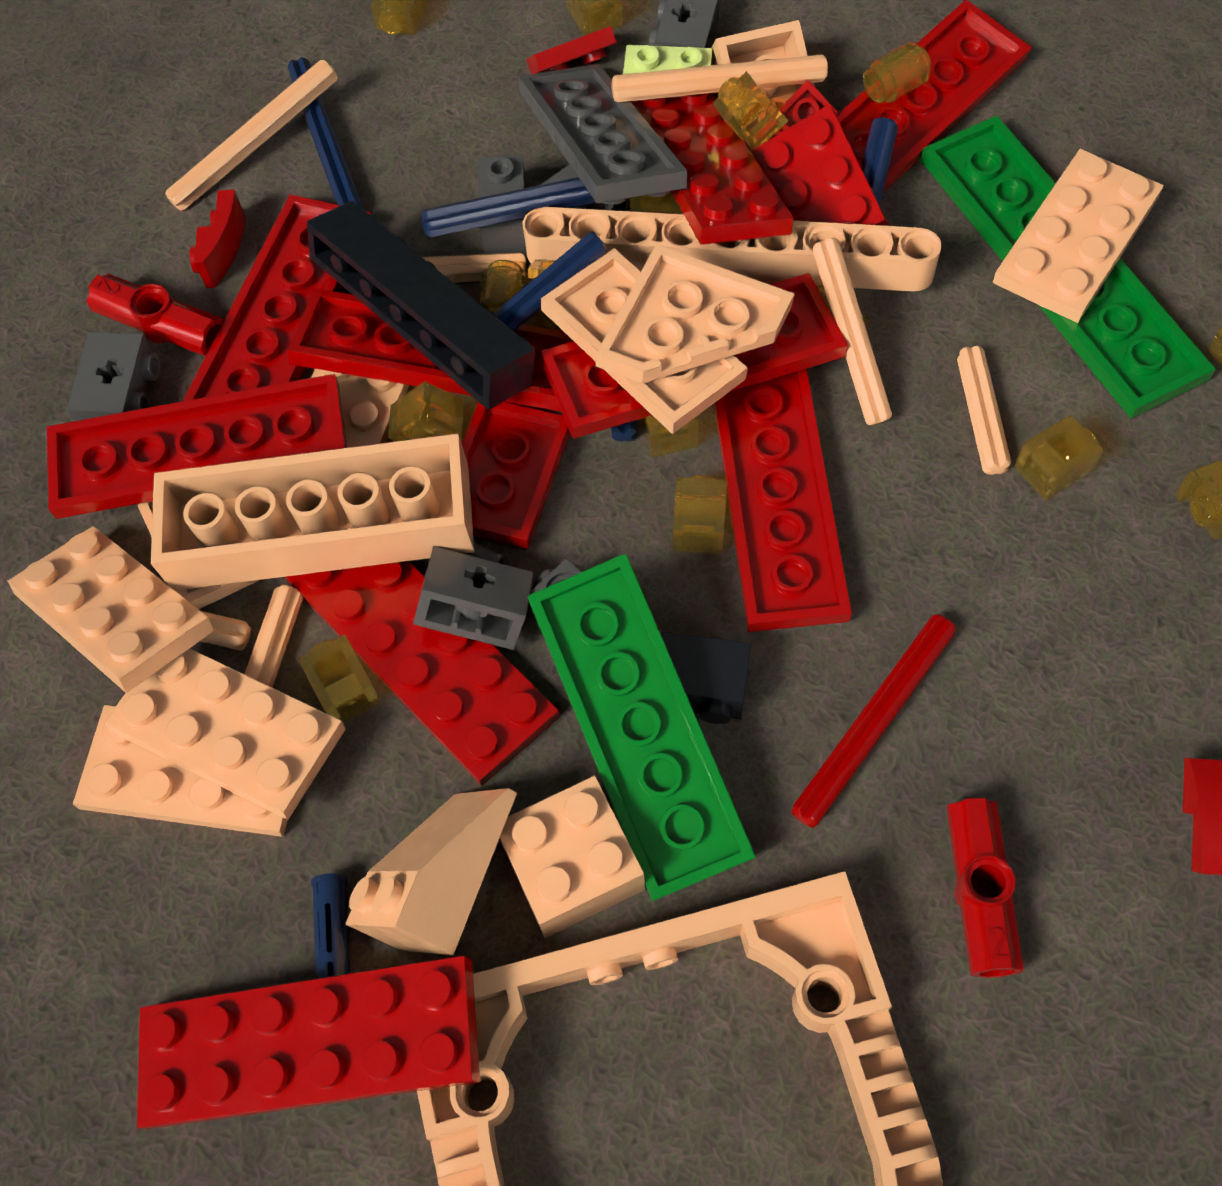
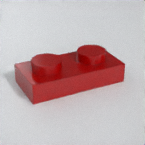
[526,26,617,74]

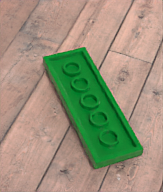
[527,553,756,901]

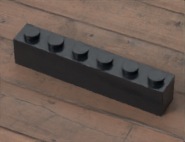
[307,200,535,410]

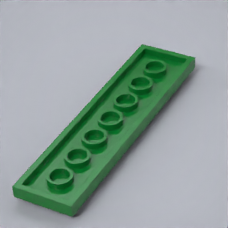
[920,115,1216,419]

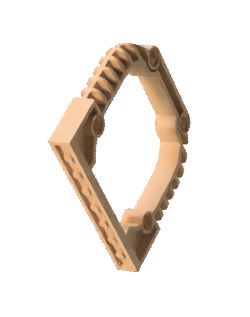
[417,871,943,1186]

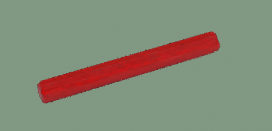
[792,614,956,828]

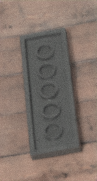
[519,64,687,205]

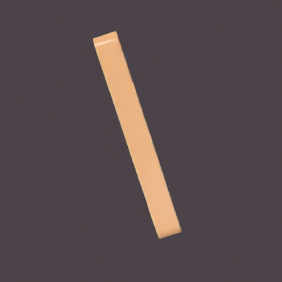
[523,207,942,292]

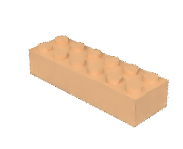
[151,434,474,591]

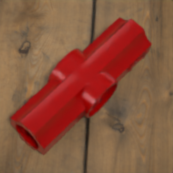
[86,273,224,356]
[946,798,1024,978]

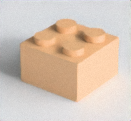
[499,776,645,938]

